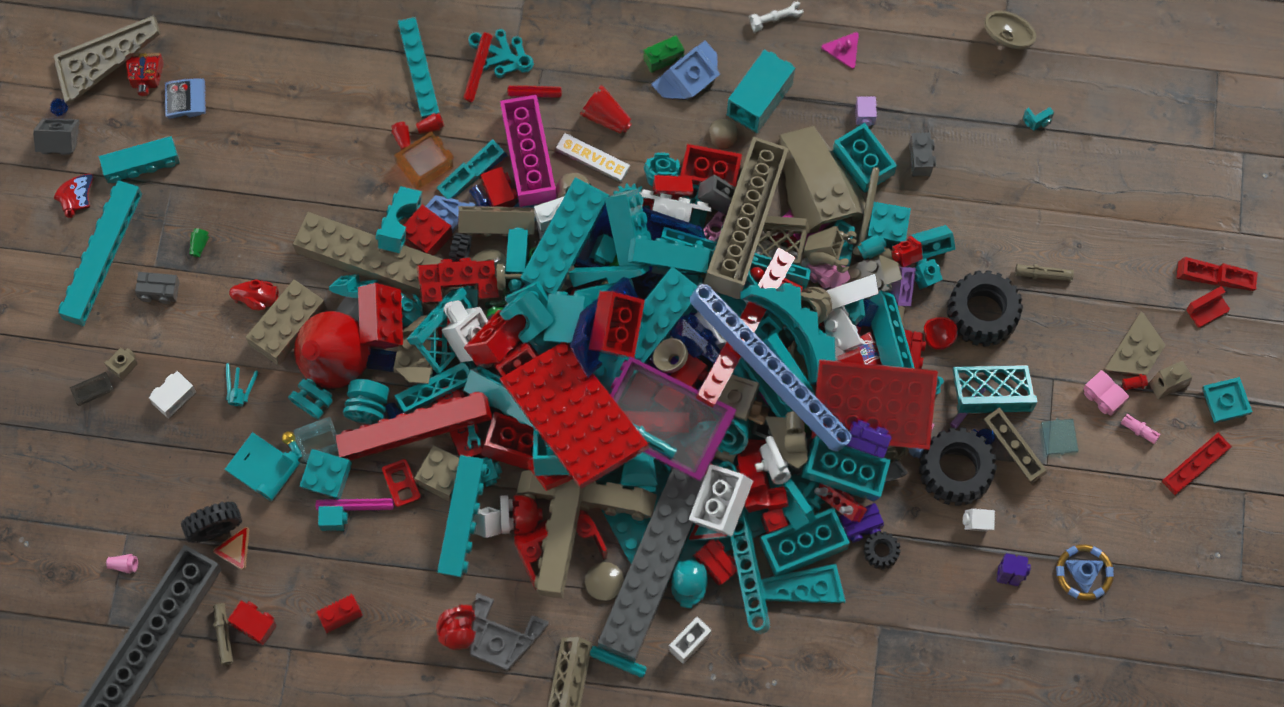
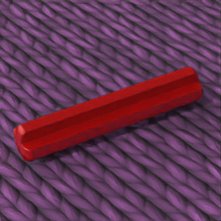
[508,85,562,98]

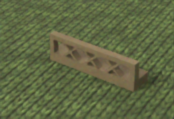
[548,637,592,707]

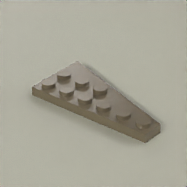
[53,16,160,105]

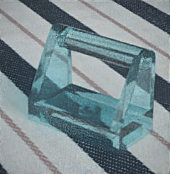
[293,417,338,463]

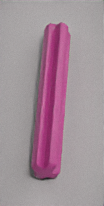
[316,498,394,511]

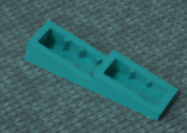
[436,139,508,199]
[568,265,650,287]

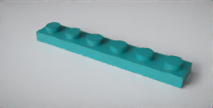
[398,17,440,120]

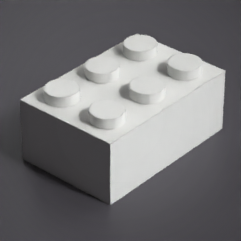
[689,464,753,536]

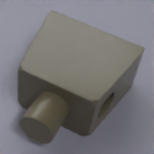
[1149,361,1192,399]

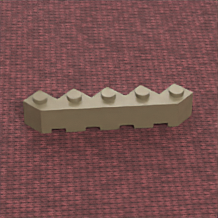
[517,470,657,521]

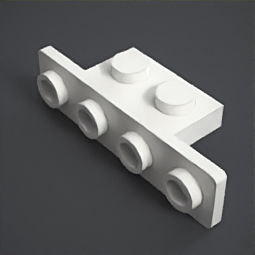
[639,189,712,226]

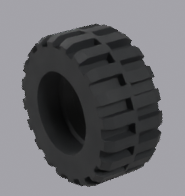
[947,270,1023,347]
[919,428,997,506]

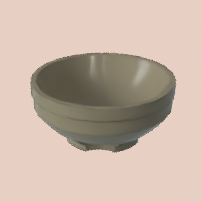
[653,338,688,373]

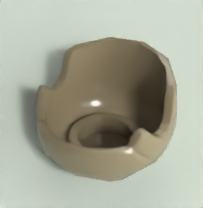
[709,119,737,148]

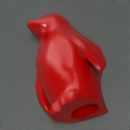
[229,279,279,310]

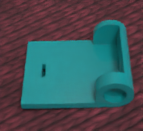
[224,432,300,501]

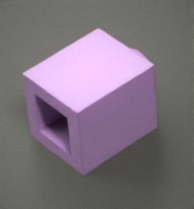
[855,97,877,126]

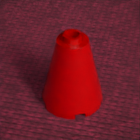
[580,85,632,134]

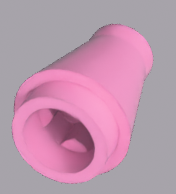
[106,554,138,574]

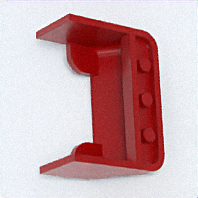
[514,510,607,590]

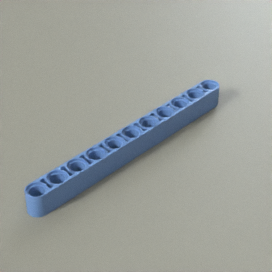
[690,284,851,451]

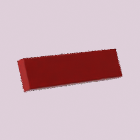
[1161,432,1232,495]

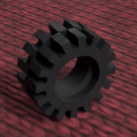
[449,233,472,262]
[863,531,901,570]

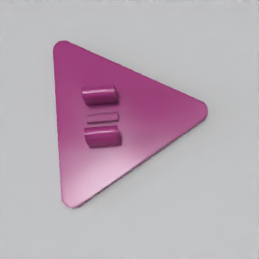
[822,32,859,69]

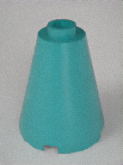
[710,417,750,455]

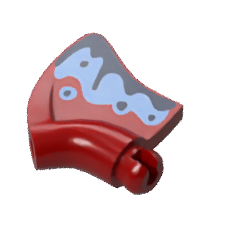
[54,174,93,218]

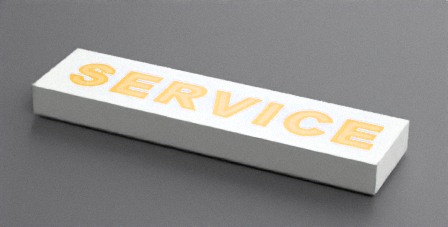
[556,133,630,182]

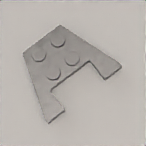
[470,593,549,671]

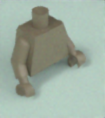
[797,226,856,273]

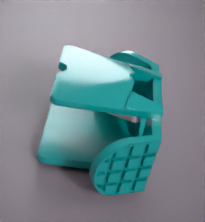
[621,453,672,492]

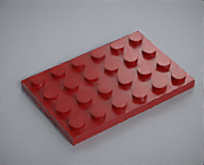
[811,359,938,450]

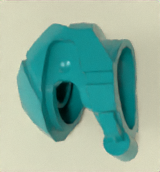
[671,560,707,608]

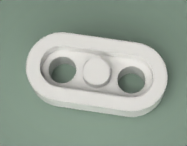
[500,495,514,534]

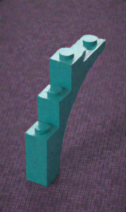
[740,283,836,385]

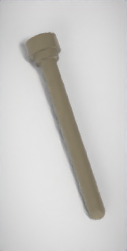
[853,167,879,257]

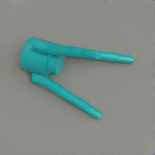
[226,363,258,406]

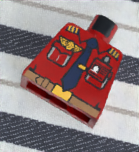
[126,53,164,96]

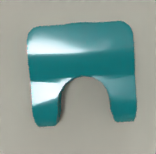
[500,291,553,343]

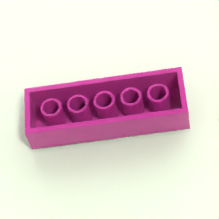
[500,95,557,207]

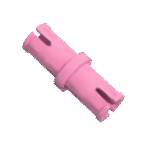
[1121,414,1161,444]

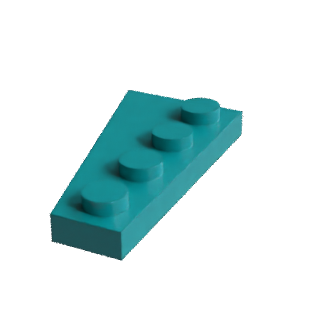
[761,564,846,604]

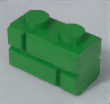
[643,35,684,73]

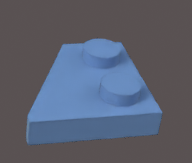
[426,195,475,233]

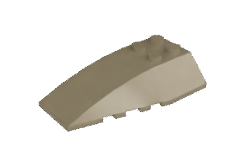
[779,126,866,235]

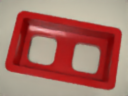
[382,459,420,507]

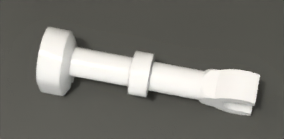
[749,2,803,32]

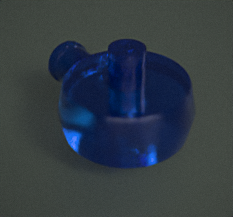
[973,428,995,445]

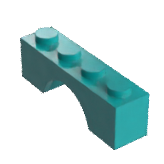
[376,186,422,253]

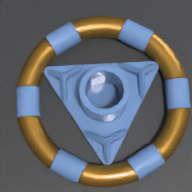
[1056,544,1114,600]

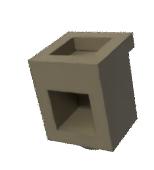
[104,347,138,381]

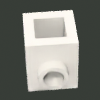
[963,509,995,532]

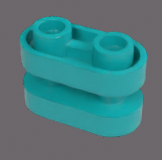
[288,379,333,420]

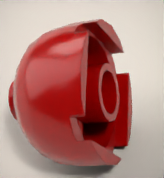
[513,495,542,534]

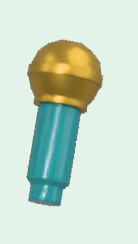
[282,431,303,459]

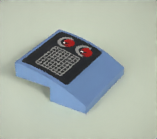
[165,79,206,119]

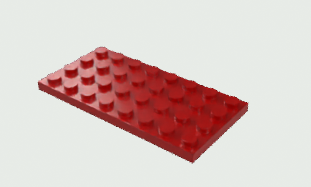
[500,342,649,489]

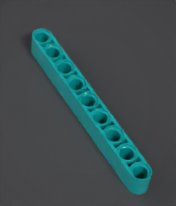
[719,461,770,634]

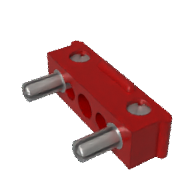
[815,484,867,522]

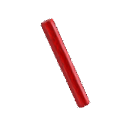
[463,32,493,102]

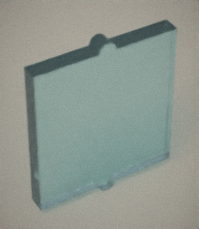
[1041,418,1078,455]

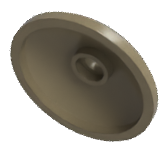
[984,11,1036,49]

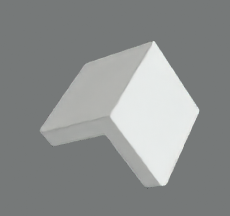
[474,507,502,538]

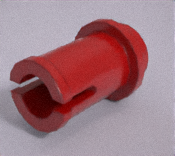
[1122,374,1148,391]

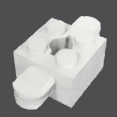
[442,301,493,368]

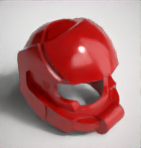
[436,605,476,650]

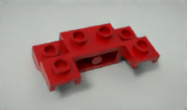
[417,258,499,303]
[736,439,789,513]

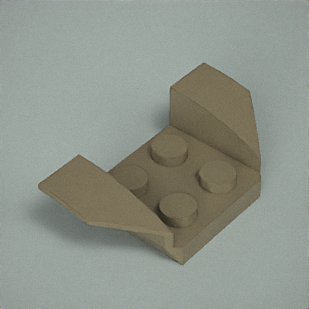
[828,255,902,302]
[394,316,439,384]

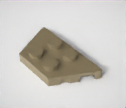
[1104,312,1165,376]

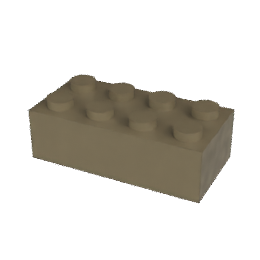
[246,279,327,366]

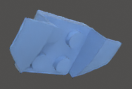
[651,41,720,99]

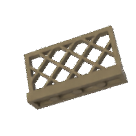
[757,216,810,265]

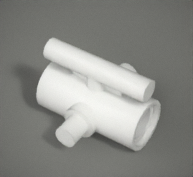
[755,436,791,484]

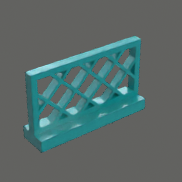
[407,287,473,373]
[952,365,1037,413]

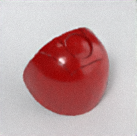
[924,317,957,350]

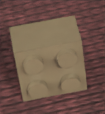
[414,445,459,502]

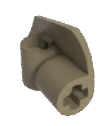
[766,411,808,469]

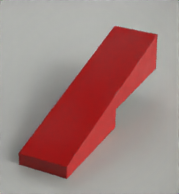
[1177,257,1258,291]

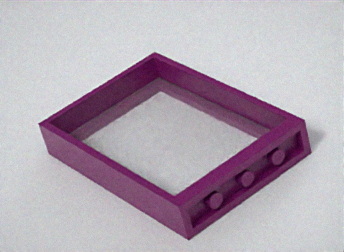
[610,356,737,482]

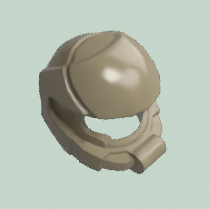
[801,287,832,325]

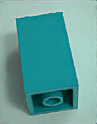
[727,49,795,134]

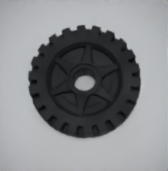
[181,501,242,543]

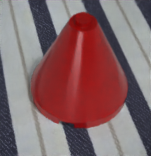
[294,311,371,388]

